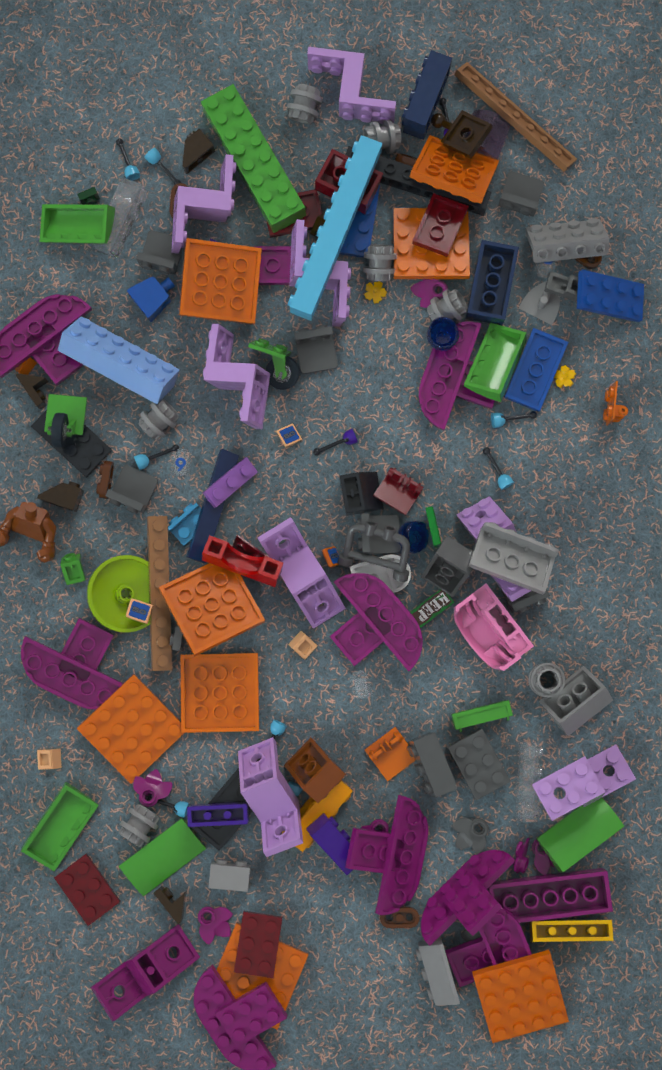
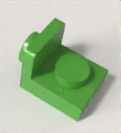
[60,553,86,585]

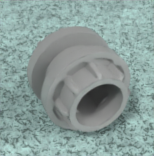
[286,84,323,124]
[363,120,401,154]
[363,244,397,281]
[427,289,468,328]
[138,399,179,439]
[528,663,565,697]
[119,804,159,847]

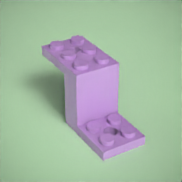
[307,47,396,124]
[171,154,236,254]
[289,219,351,327]
[203,324,270,429]
[456,496,531,602]
[257,517,346,628]
[238,737,303,857]
[532,745,636,821]

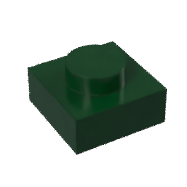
[77,187,100,205]

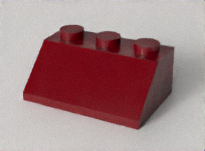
[315,149,383,214]

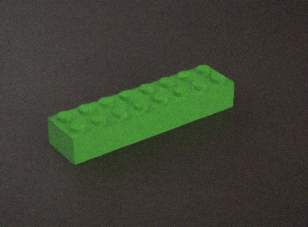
[200,84,306,233]

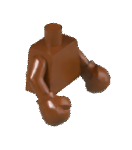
[0,502,56,563]

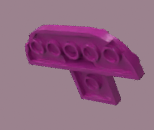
[0,294,92,386]
[418,321,495,431]
[329,573,423,672]
[21,617,123,710]
[345,795,428,915]
[421,850,515,946]
[445,908,532,987]
[194,964,287,1070]

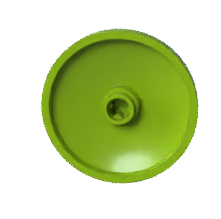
[87,555,150,633]

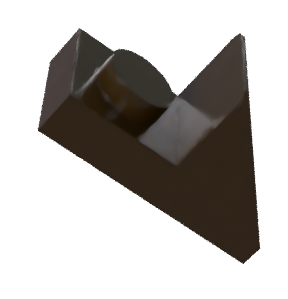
[16,373,49,410]
[154,886,186,924]

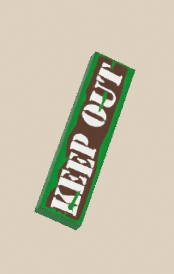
[410,589,454,628]

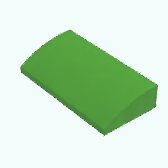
[40,204,115,244]
[464,323,527,402]
[21,782,99,871]
[536,798,624,872]
[119,818,206,896]

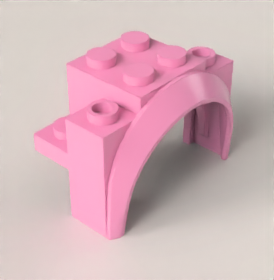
[453,583,534,671]

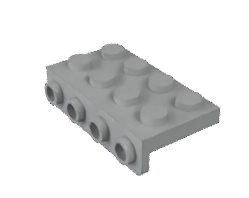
[526,218,609,263]
[468,522,559,595]

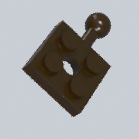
[431,110,493,159]

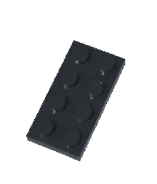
[31,410,112,478]
[192,768,253,851]

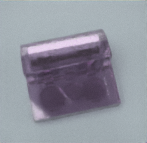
[463,109,511,159]

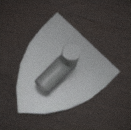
[518,281,560,325]

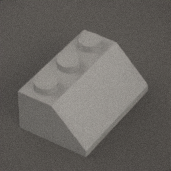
[539,666,613,736]
[415,937,460,1006]

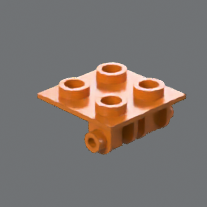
[603,381,628,426]
[365,727,416,782]

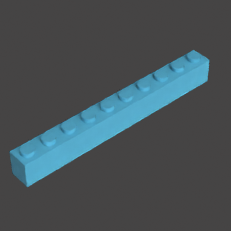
[288,135,383,321]

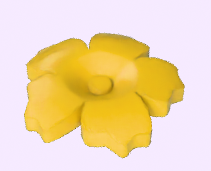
[364,281,387,304]
[554,365,576,388]

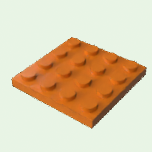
[409,135,499,204]
[393,208,470,279]
[179,238,262,325]
[159,563,265,657]
[180,653,259,733]
[77,674,187,784]
[217,922,308,1030]
[472,950,569,1043]

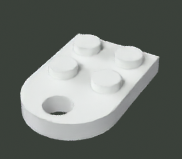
[349,554,411,593]

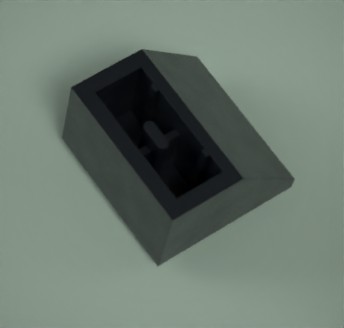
[339,472,384,516]

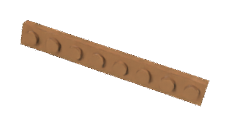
[454,62,577,172]
[147,516,172,671]

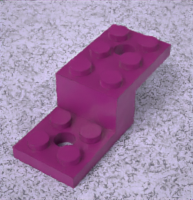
[90,924,200,1022]

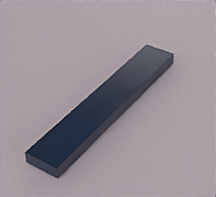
[186,449,239,564]

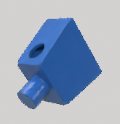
[127,276,175,322]

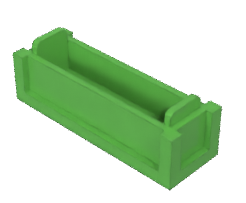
[451,700,513,732]

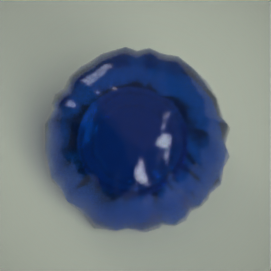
[426,317,460,351]
[398,521,429,554]

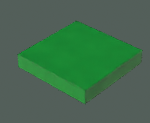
[425,506,442,548]

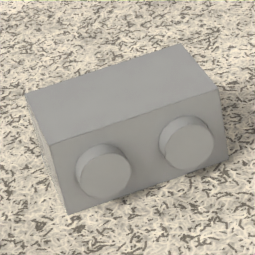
[208,859,251,892]

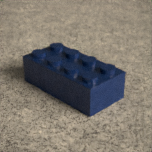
[401,50,452,140]
[465,240,519,326]

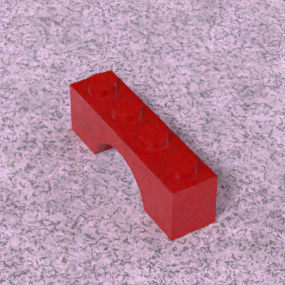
[202,535,283,587]

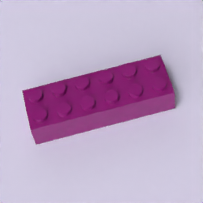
[487,868,613,923]

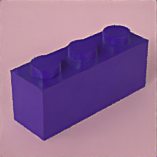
[187,802,249,827]
[306,813,353,875]

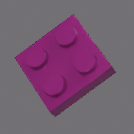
[254,246,291,285]

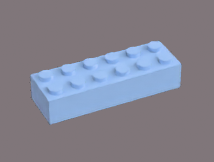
[58,316,180,404]

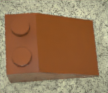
[284,738,346,803]

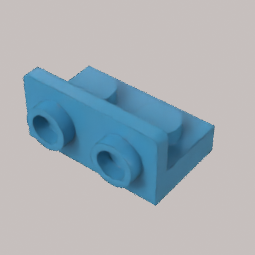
[168,503,201,547]

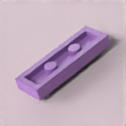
[202,457,258,508]

